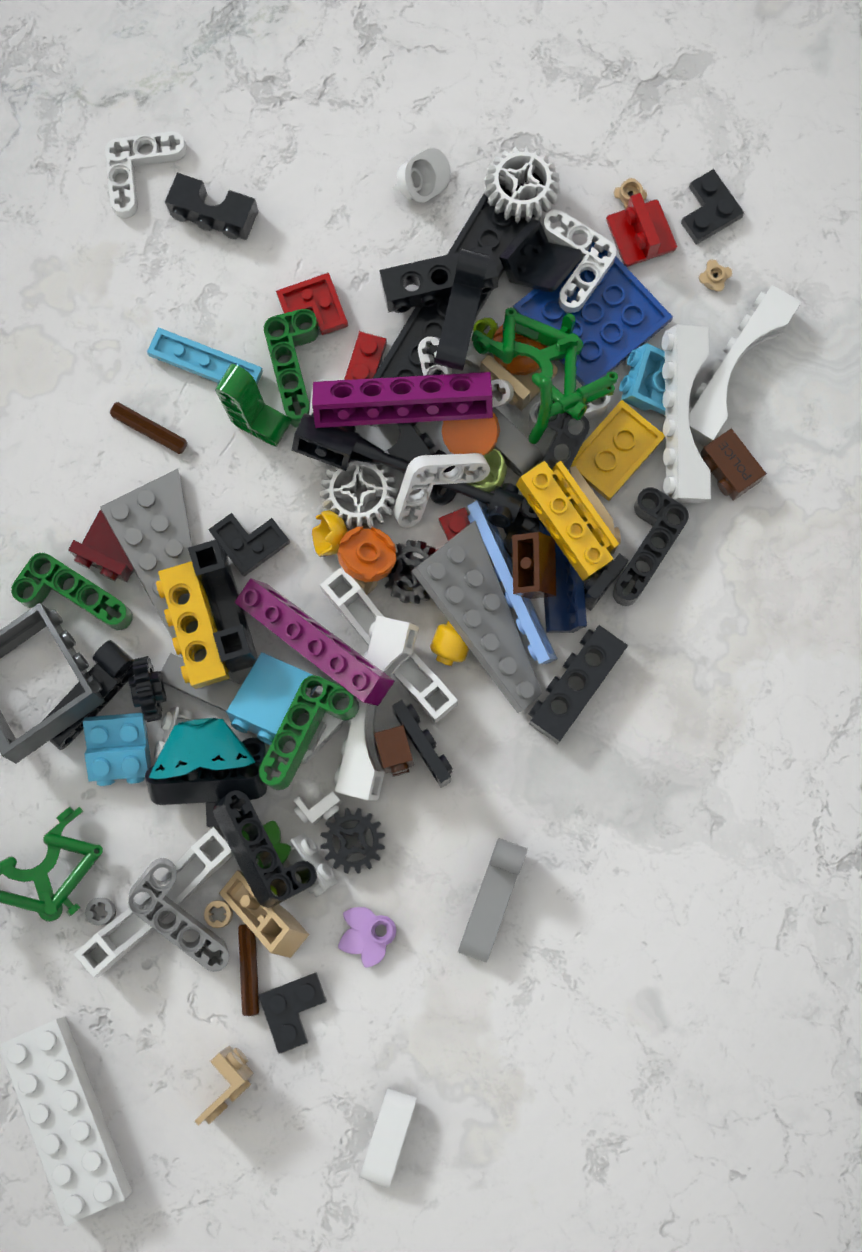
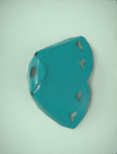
[149,718,255,779]

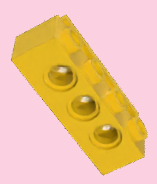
[516,461,619,581]
[156,561,230,689]

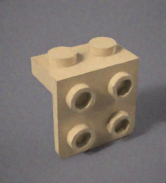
[480,354,558,411]
[195,1046,254,1126]

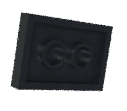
[392,700,453,788]

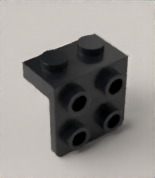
[499,219,583,292]

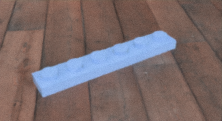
[467,501,557,664]

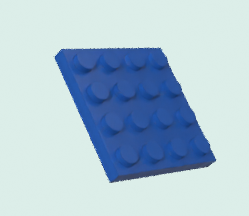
[513,242,673,386]

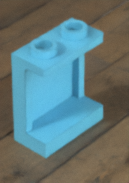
[226,652,317,745]

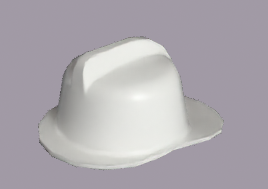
[393,148,451,203]

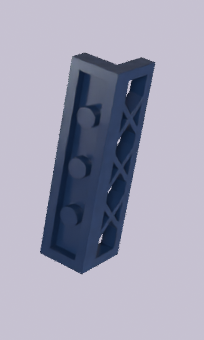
[539,519,587,633]

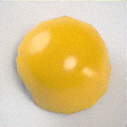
[312,510,347,557]

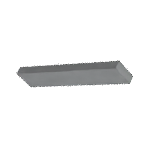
[161,653,327,752]

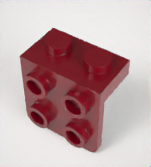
[68,510,134,582]

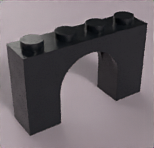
[188,539,258,673]

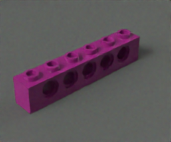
[312,372,493,428]
[234,578,395,706]

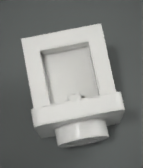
[294,791,342,825]

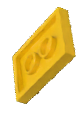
[570,400,665,501]

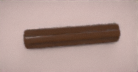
[110,402,188,454]
[238,924,259,1016]

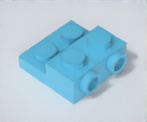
[619,343,665,415]
[83,713,152,786]

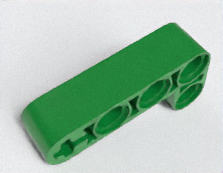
[264,309,319,428]
[215,364,291,447]
[11,553,132,630]
[259,675,359,790]

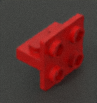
[606,193,677,267]

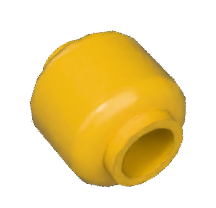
[430,621,469,666]

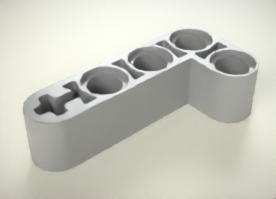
[458,838,528,963]
[128,858,229,972]

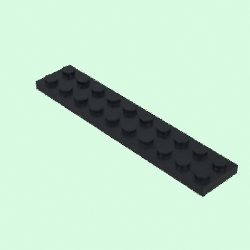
[373,172,544,378]

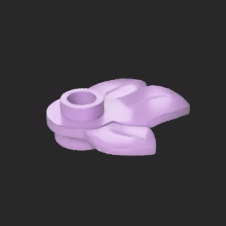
[338,907,396,968]

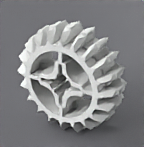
[484,146,560,223]
[320,461,398,531]

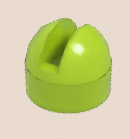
[473,317,498,339]

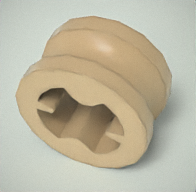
[204,900,233,928]

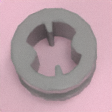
[85,898,116,925]

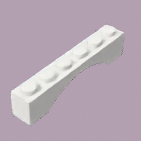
[688,285,801,447]
[662,324,711,503]
[320,567,458,724]
[334,615,419,801]
[74,827,233,978]

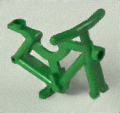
[472,308,618,444]
[0,806,103,922]

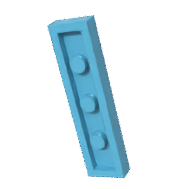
[147,327,263,384]

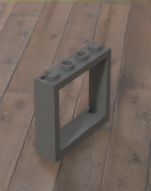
[0,603,105,764]

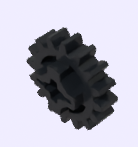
[384,540,436,604]
[129,656,167,722]
[320,808,386,874]

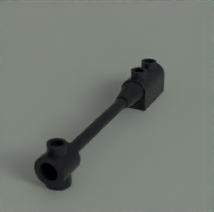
[292,413,524,528]

